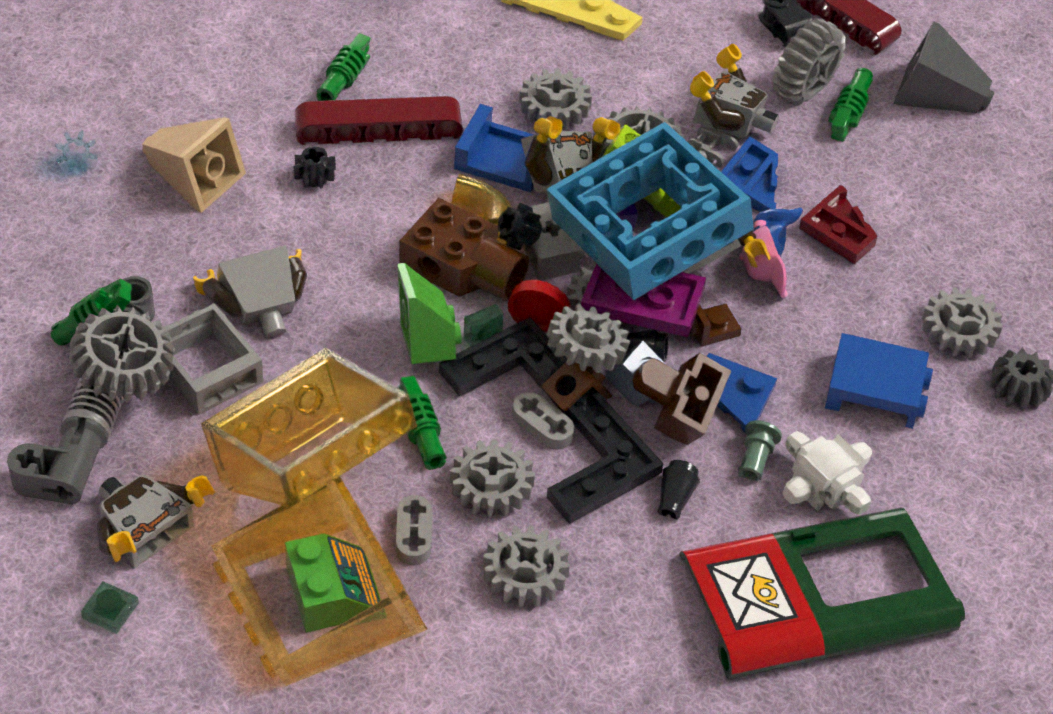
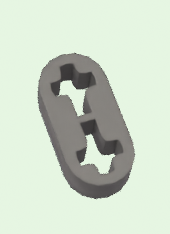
[512,392,574,450]
[396,495,432,565]

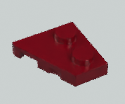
[799,185,878,264]

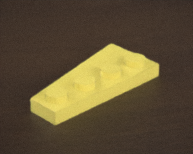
[501,0,643,41]

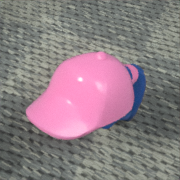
[739,207,803,298]

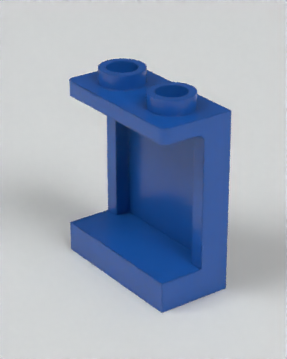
[454,104,534,193]
[825,333,933,429]

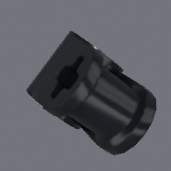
[759,0,813,47]

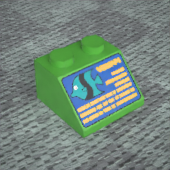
[285,533,385,633]

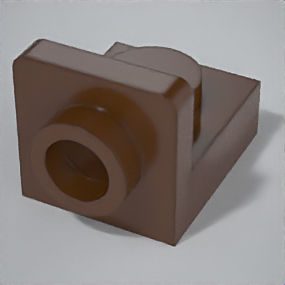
[689,303,742,347]

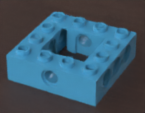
[546,122,754,300]

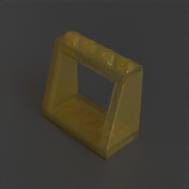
[201,348,417,508]
[211,473,428,686]

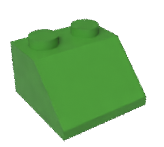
[397,263,462,364]

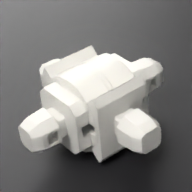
[782,431,872,515]

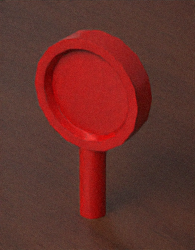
[508,280,574,333]

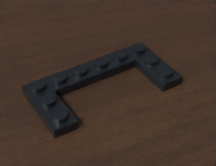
[438,317,663,524]

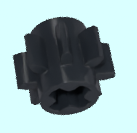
[293,146,336,189]
[498,203,542,250]

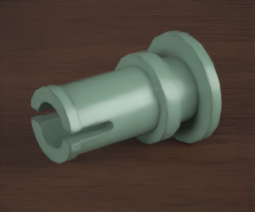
[738,420,782,481]

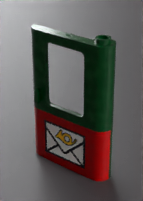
[679,507,965,679]

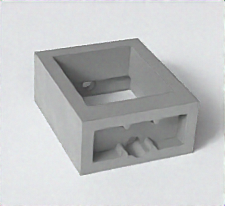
[162,303,263,415]

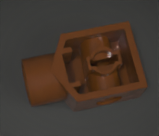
[399,197,529,301]

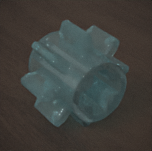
[54,129,98,173]

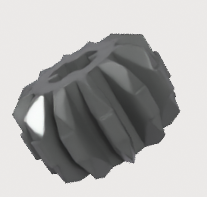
[990,347,1053,411]

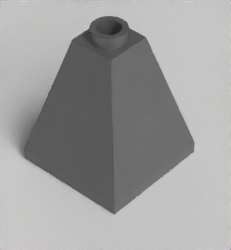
[893,21,994,113]

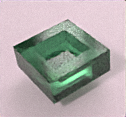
[463,304,504,347]
[81,581,139,634]

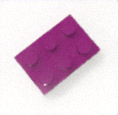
[581,263,706,337]

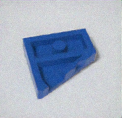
[721,136,778,212]
[707,353,777,432]

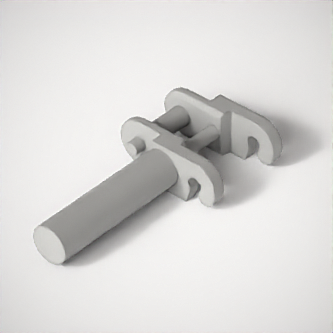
[687,127,738,167]

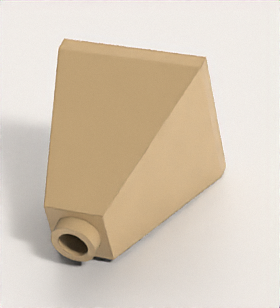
[142,117,246,213]

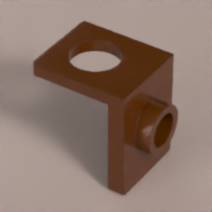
[541,362,613,411]

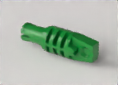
[316,33,371,101]
[828,68,873,142]
[51,278,132,346]
[395,376,447,470]

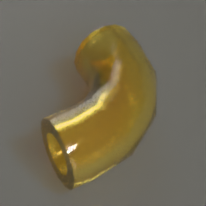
[451,174,513,245]

